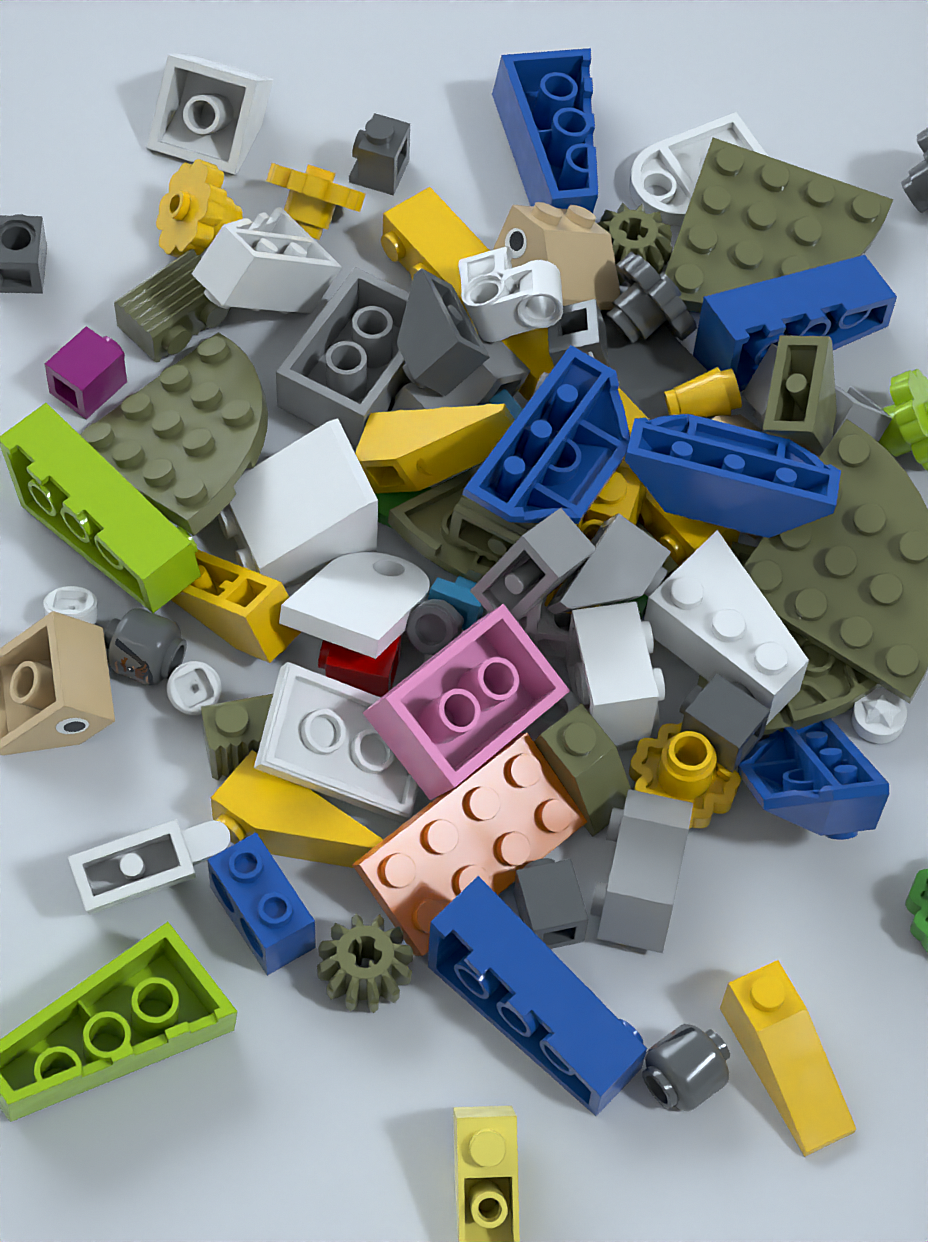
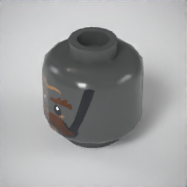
[104,608,187,686]
[642,1024,730,1111]

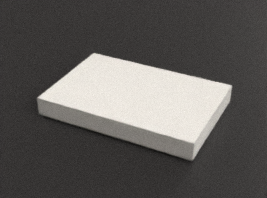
[254,662,419,823]

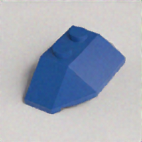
[462,345,630,524]
[625,414,841,538]
[738,718,890,840]

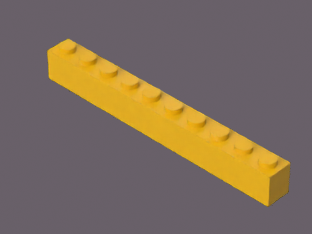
[381,187,740,567]

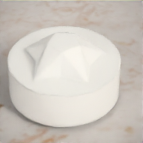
[44,586,98,624]
[167,661,221,715]
[851,688,907,744]

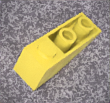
[453,1105,520,1242]

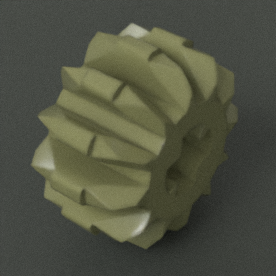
[597,202,673,286]
[317,913,413,1013]

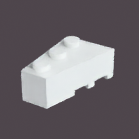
[192,207,342,314]
[644,530,809,725]

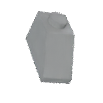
[470,508,597,622]
[546,514,671,614]

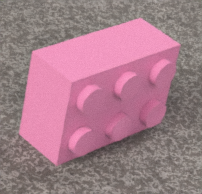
[363,604,570,800]

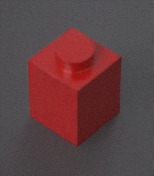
[318,635,401,698]

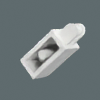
[68,819,230,915]

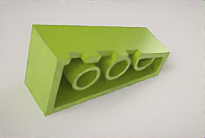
[0,403,201,613]
[0,921,238,1122]

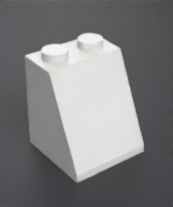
[217,418,378,588]

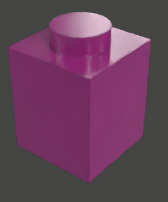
[44,326,127,420]

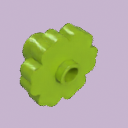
[878,369,928,471]

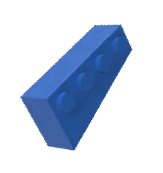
[492,48,598,213]
[693,255,897,392]
[428,876,647,1116]

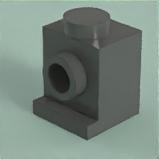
[349,113,411,196]
[548,299,610,367]

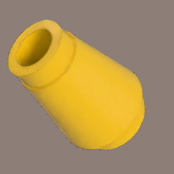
[664,367,742,418]

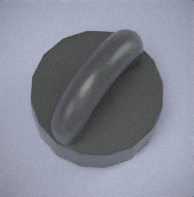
[406,599,464,655]

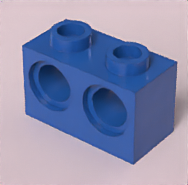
[207,833,316,976]

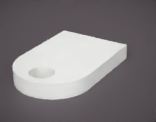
[629,112,768,226]
[279,552,430,659]

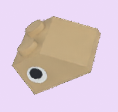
[493,202,621,310]
[0,611,115,755]

